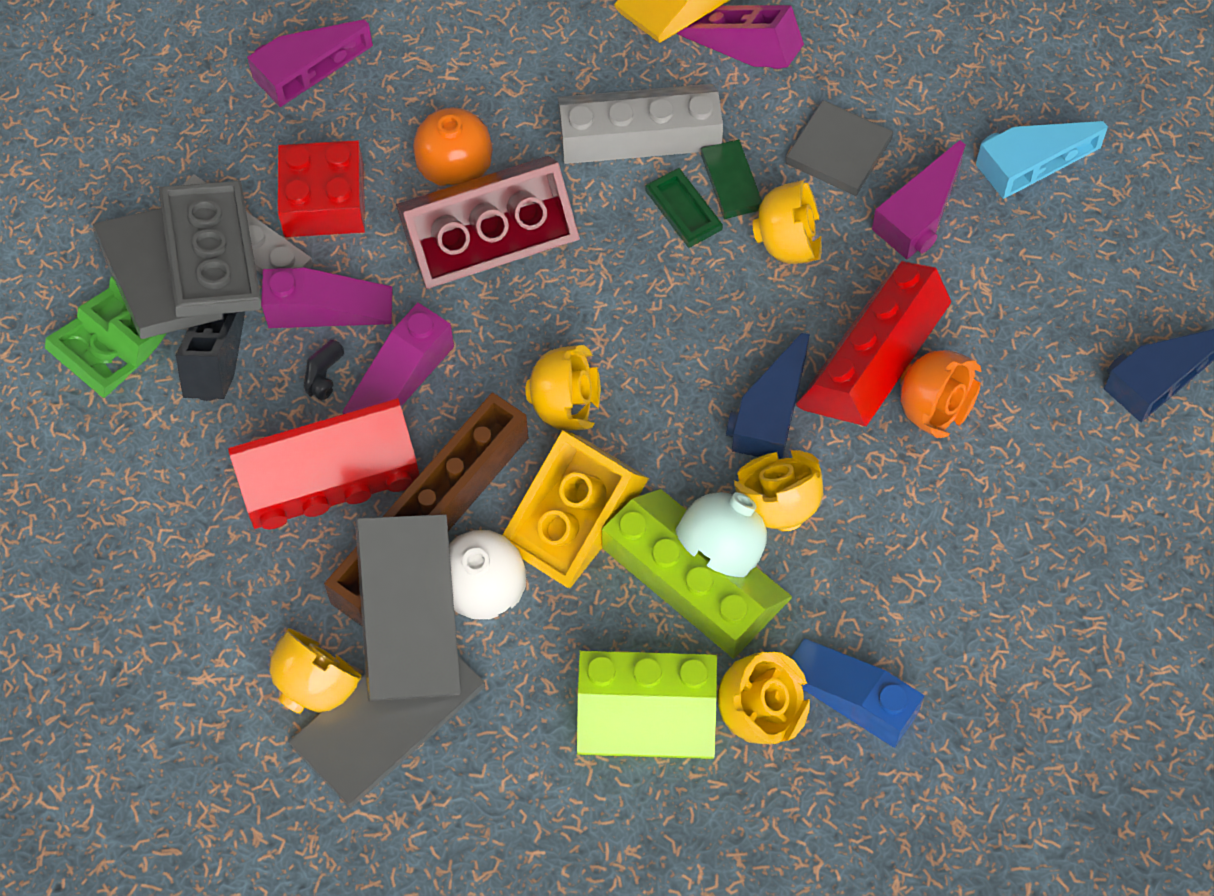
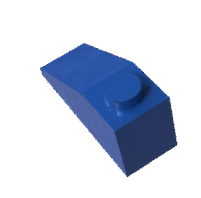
[791,638,925,748]

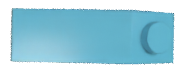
[976,121,1108,199]

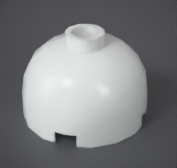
[449,530,526,619]

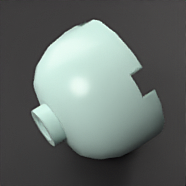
[676,492,767,577]

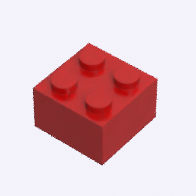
[278,140,365,237]

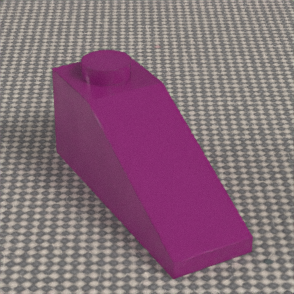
[677,5,804,69]
[247,19,373,107]
[872,140,966,260]
[261,268,393,328]
[342,302,454,414]

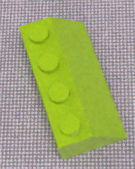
[602,489,792,659]

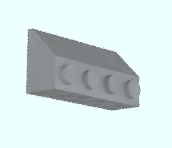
[558,84,723,164]

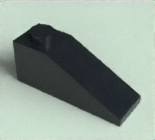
[175,311,245,401]

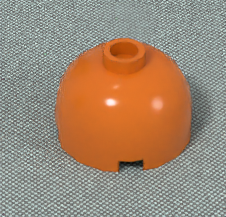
[413,107,493,186]
[900,350,981,438]

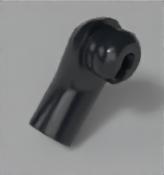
[303,340,344,400]

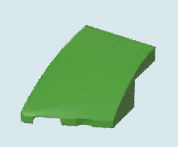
[45,276,167,399]

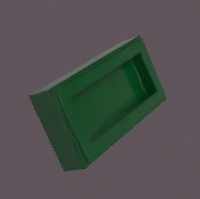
[701,139,762,219]
[645,168,723,248]

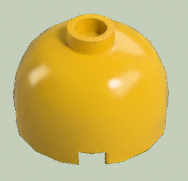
[753,180,822,264]
[525,345,601,431]
[734,450,824,531]
[269,628,362,714]
[718,652,810,745]

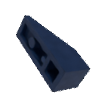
[1104,329,1214,423]
[726,333,810,459]

